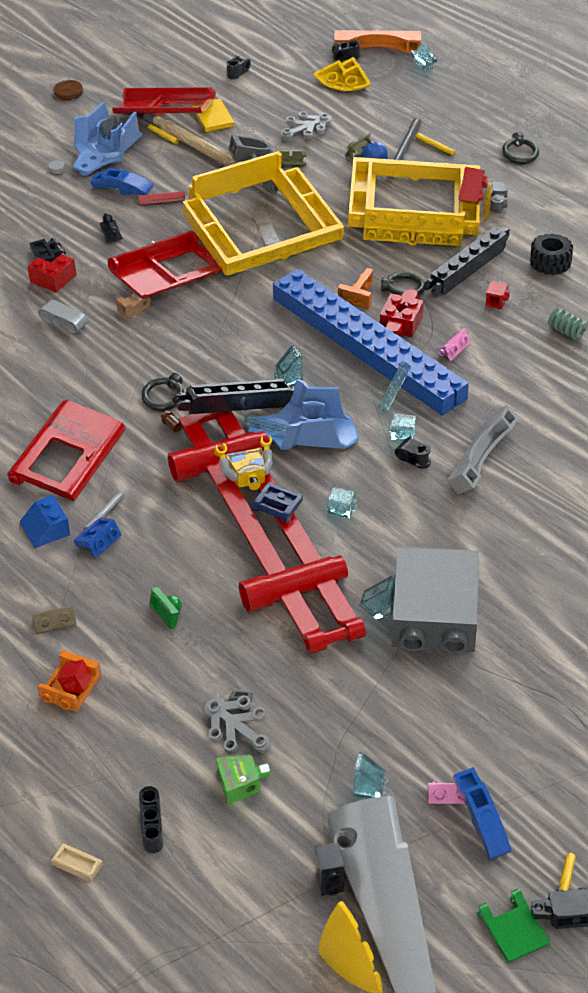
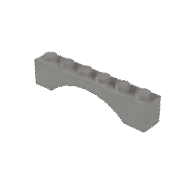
[447,405,519,495]

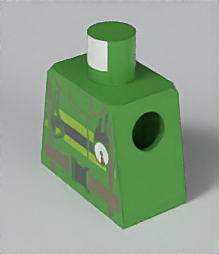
[216,755,271,805]

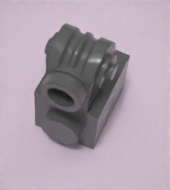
[485,181,508,212]

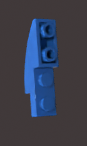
[90,168,154,195]
[453,767,512,860]

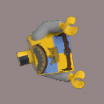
[214,435,273,490]

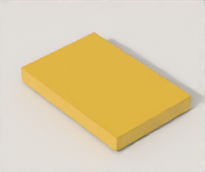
[192,99,234,132]

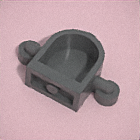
[228,135,273,162]

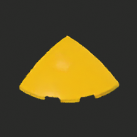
[313,57,371,91]
[318,901,382,993]

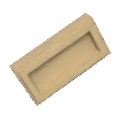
[51,843,103,882]

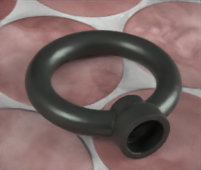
[502,132,539,164]
[381,271,425,296]
[141,372,184,411]

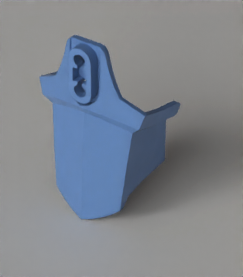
[73,102,143,176]
[249,379,359,450]

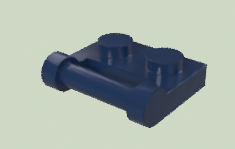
[252,483,303,523]

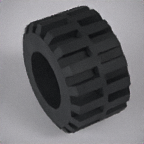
[530,233,573,275]

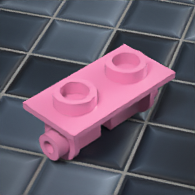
[438,328,470,361]
[428,781,465,804]

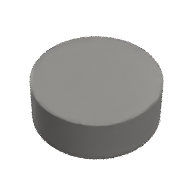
[49,160,65,174]

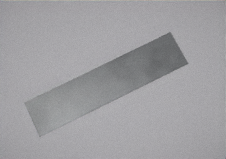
[250,206,280,245]

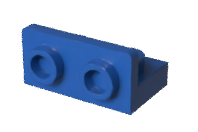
[73,518,122,557]

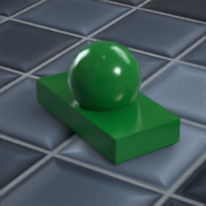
[149,587,182,629]

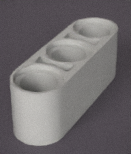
[38,300,88,334]

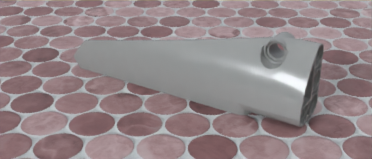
[327,796,436,993]

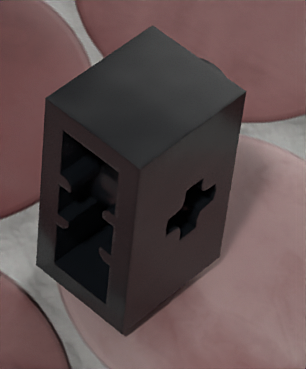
[315,842,344,896]

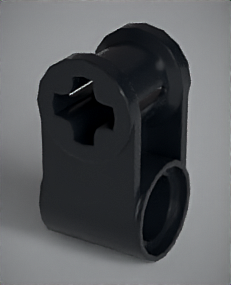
[332,40,360,61]
[227,55,251,79]
[395,437,431,469]

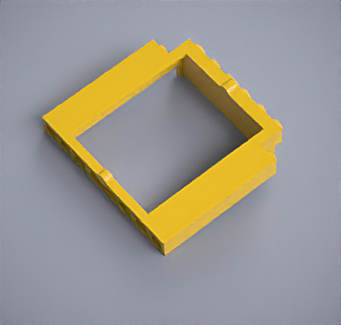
[182,151,344,276]
[348,157,480,246]

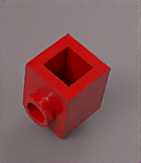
[485,281,510,309]
[57,660,92,694]

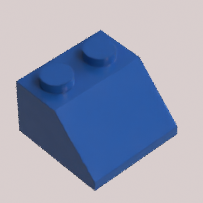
[20,495,70,548]

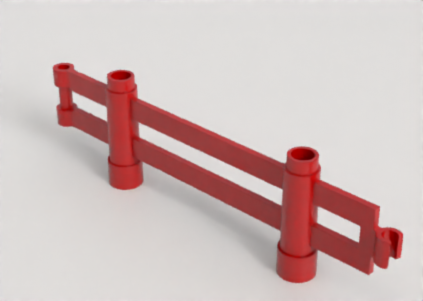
[167,411,366,654]

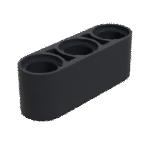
[139,786,164,853]

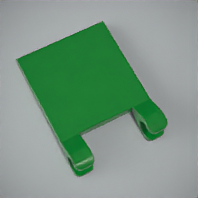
[477,889,550,963]

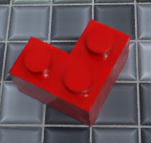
[458,166,489,205]
[27,254,77,293]

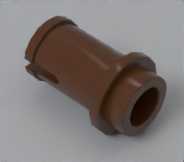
[161,411,182,432]

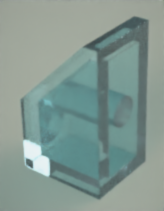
[274,345,303,386]
[359,576,395,620]
[354,752,388,799]

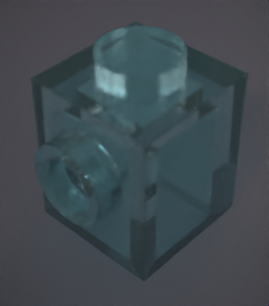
[388,413,416,441]
[327,487,358,518]

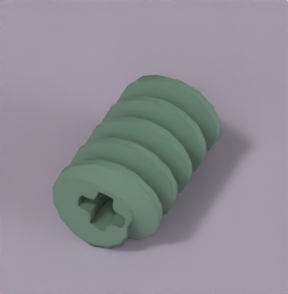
[548,308,588,340]

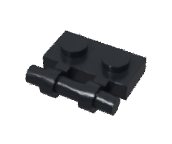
[29,238,66,262]

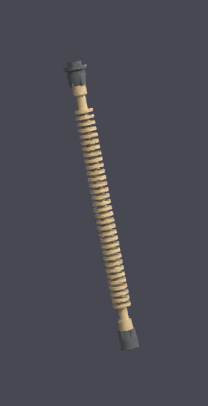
[143,113,279,194]

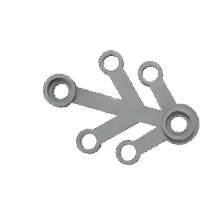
[281,111,332,142]
[205,695,271,754]

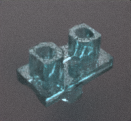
[410,44,437,71]

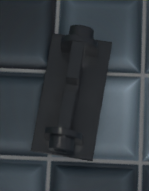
[99,213,122,242]

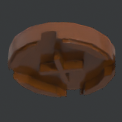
[53,80,83,101]

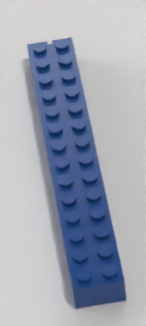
[273,269,469,416]

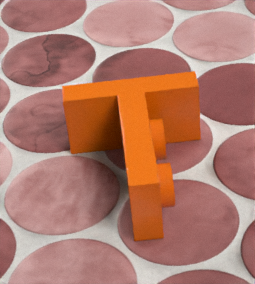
[338,268,373,310]

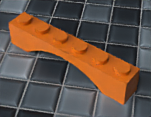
[334,31,421,53]

